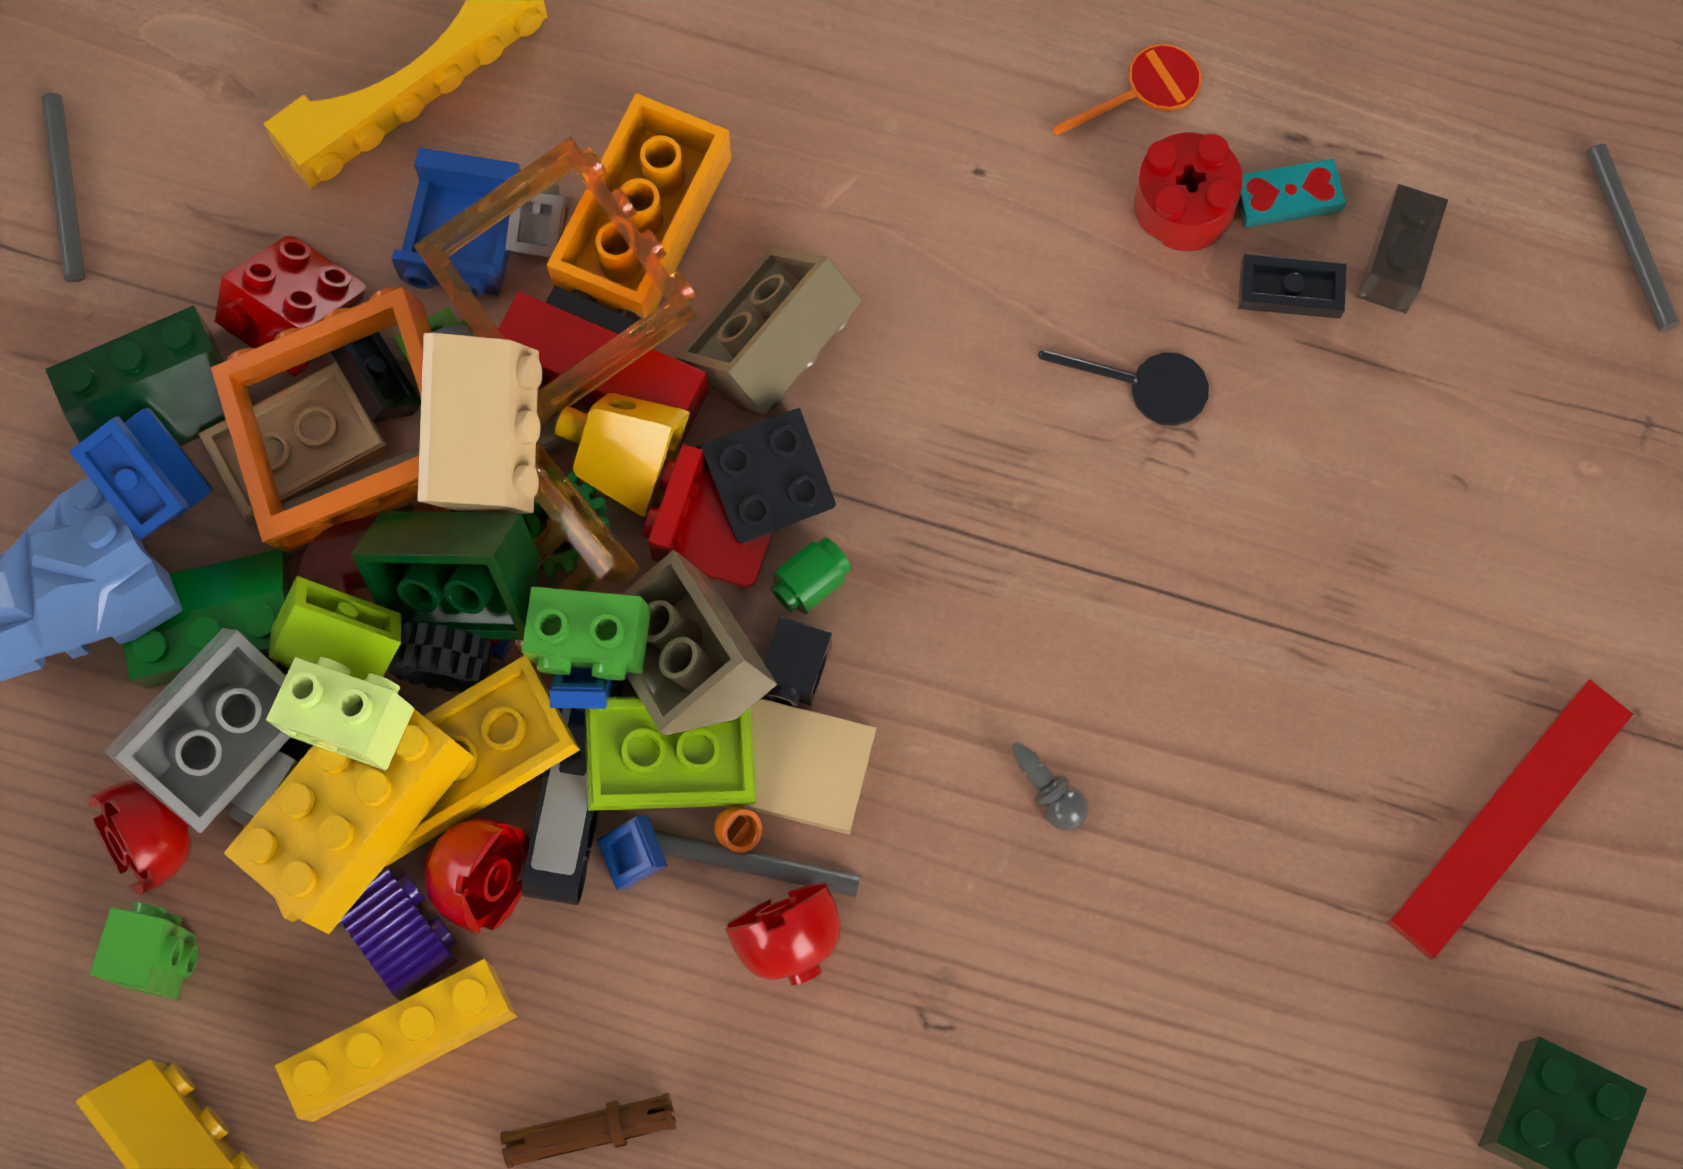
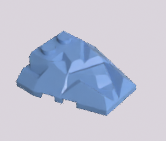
[0,477,183,682]

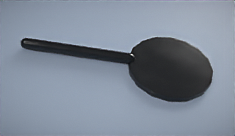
[1038,350,1209,426]

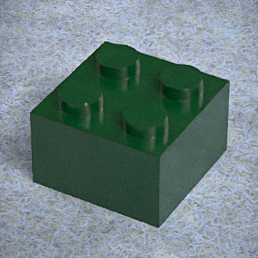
[1478,1037,1647,1169]

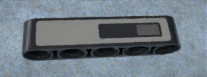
[522,675,626,905]

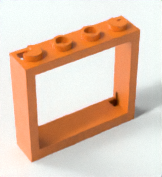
[210,287,432,552]

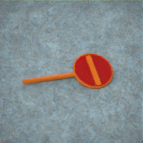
[1052,44,1202,135]

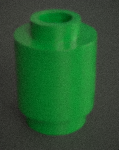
[771,537,852,614]

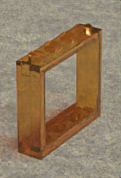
[413,136,697,426]

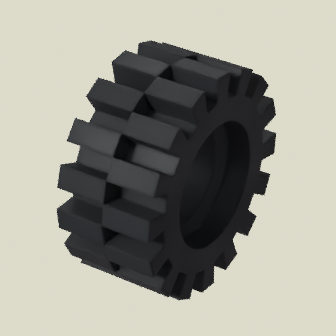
[387,623,494,692]

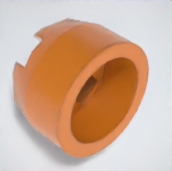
[714,806,763,853]

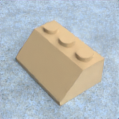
[417,333,542,514]

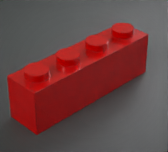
[493,291,709,444]

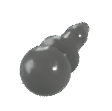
[1012,742,1088,831]

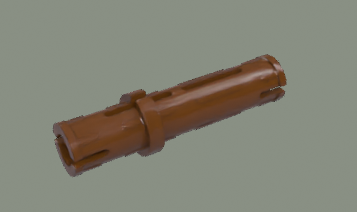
[500,1093,677,1169]

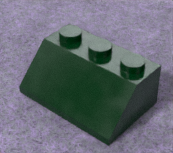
[45,305,226,446]
[351,511,539,640]

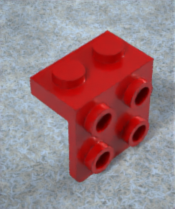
[214,236,366,377]
[643,444,773,589]

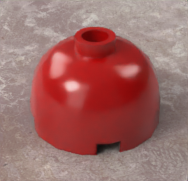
[88,780,191,896]
[425,817,529,933]
[725,882,841,986]

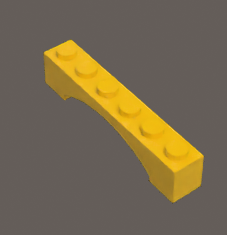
[263,0,548,189]

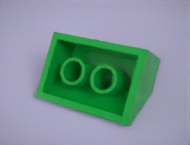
[123,549,292,689]

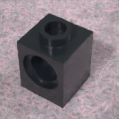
[764,616,832,707]

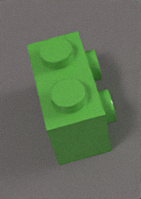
[522,587,651,680]
[89,902,199,1000]

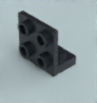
[696,408,836,543]

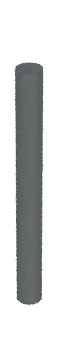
[41,93,85,282]
[1586,144,1680,332]
[653,829,861,897]

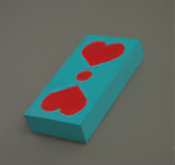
[1238,159,1346,228]

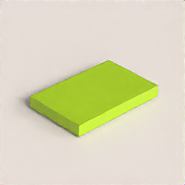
[584,697,756,811]

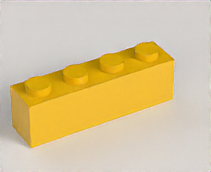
[274,959,518,1122]

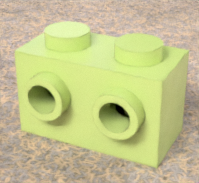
[266,657,415,771]

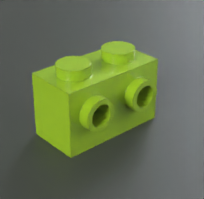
[269,576,401,681]

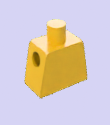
[555,393,690,517]

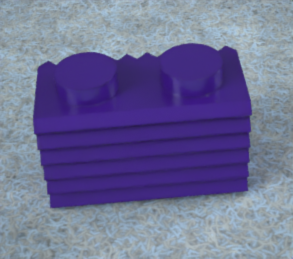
[340,867,458,1001]

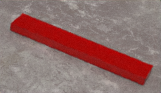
[1387,679,1633,960]

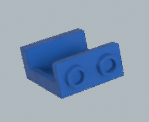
[392,147,525,297]
[68,408,213,540]

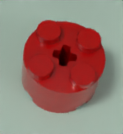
[1134,132,1243,251]

